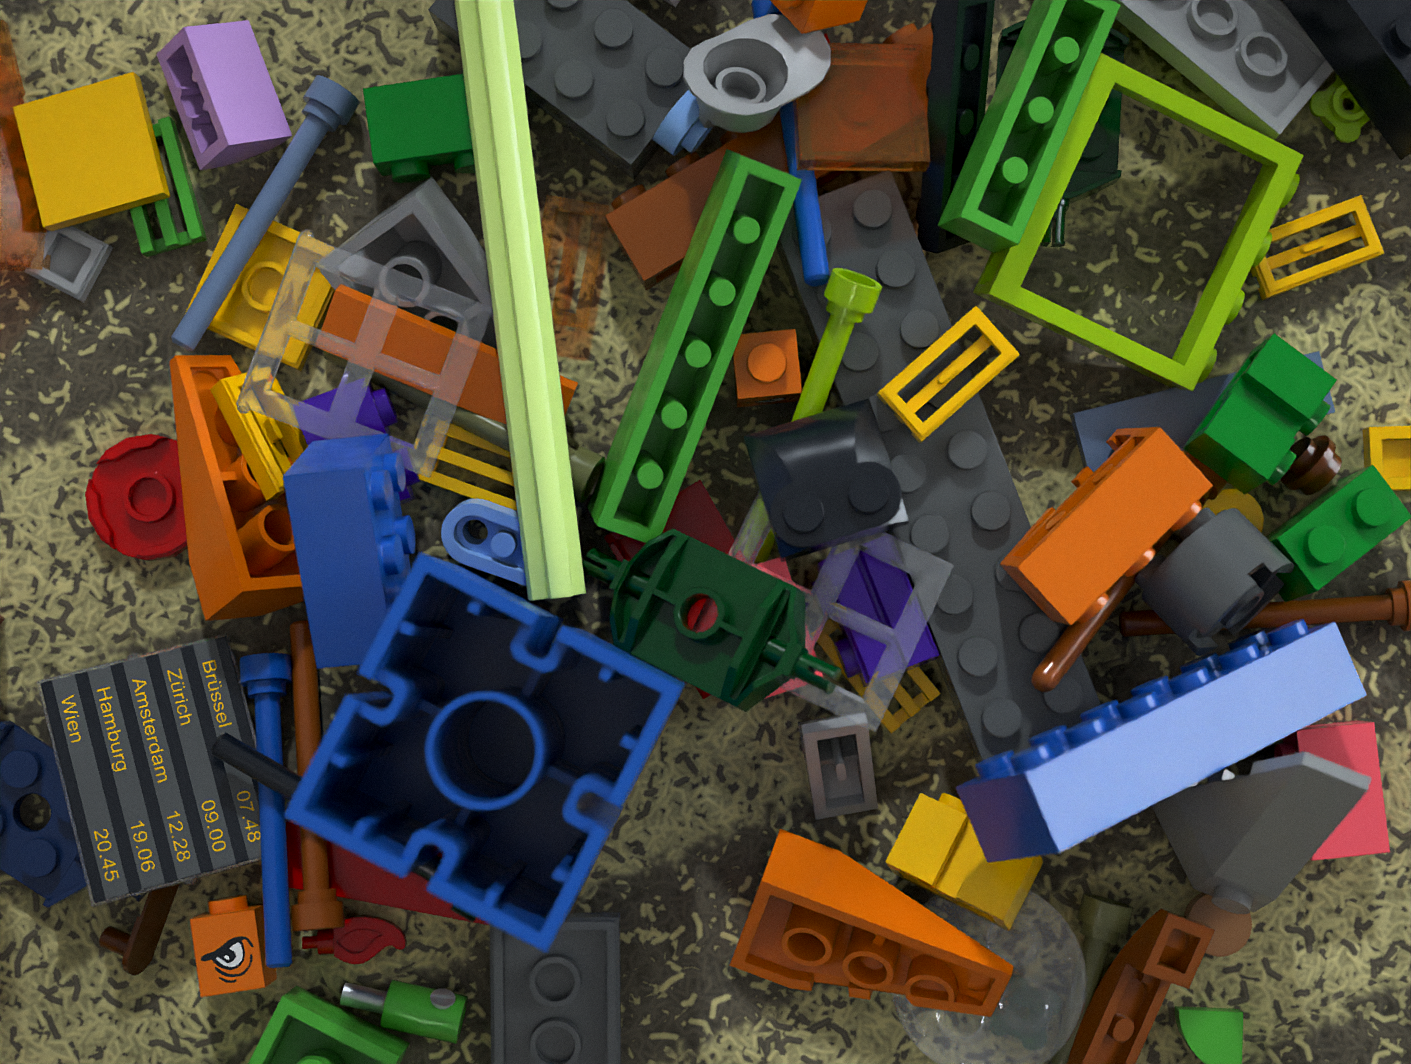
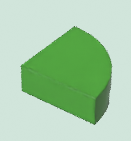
[1175,1006,1243,1064]

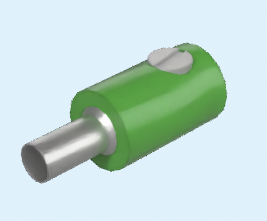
[340,980,468,1044]

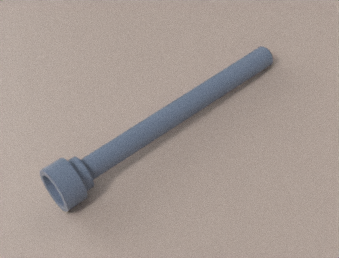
[171,75,360,352]

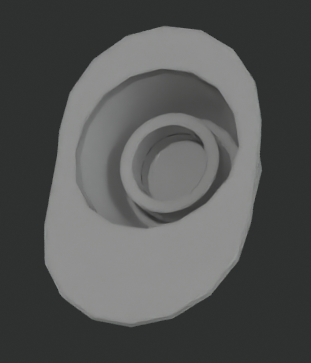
[683,14,831,133]

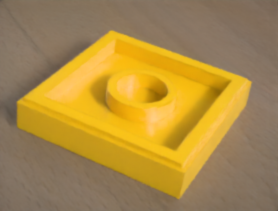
[13,72,171,231]
[185,204,336,371]

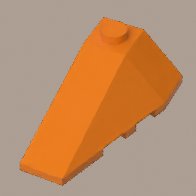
[169,355,305,621]
[730,829,1014,1017]

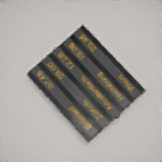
[36,633,261,908]

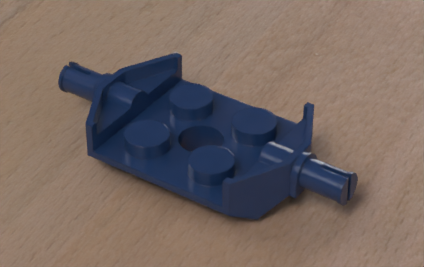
[0,721,149,908]

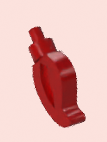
[302,915,407,965]

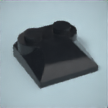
[743,398,909,562]

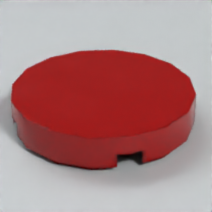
[85,434,188,561]

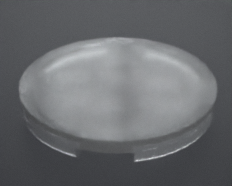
[892,891,1088,1064]

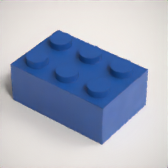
[283,433,416,669]

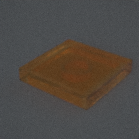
[793,43,930,172]

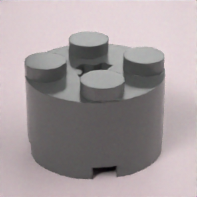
[1134,507,1294,656]

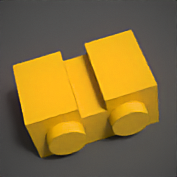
[885,793,1043,931]

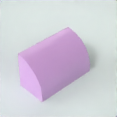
[156,20,292,170]

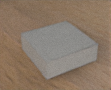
[24,226,113,303]

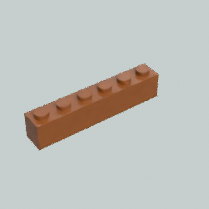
[605,22,933,291]

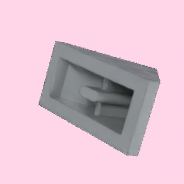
[798,711,878,820]

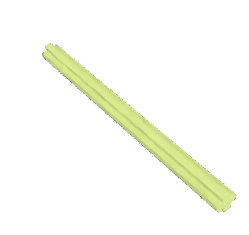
[454,0,586,601]

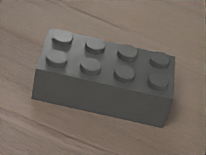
[428,0,691,180]

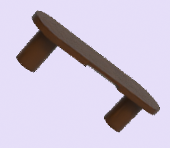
[99,880,181,976]

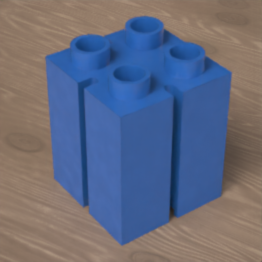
[283,553,687,952]

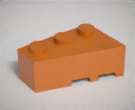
[999,427,1213,626]

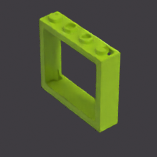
[973,53,1304,391]

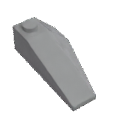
[316,176,497,349]
[1152,752,1371,914]

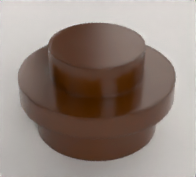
[1280,435,1342,495]

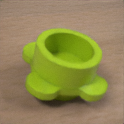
[1309,74,1370,143]

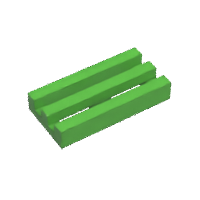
[130,116,207,257]

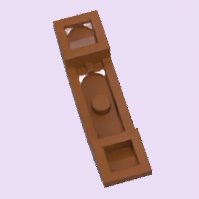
[1067,908,1215,1064]

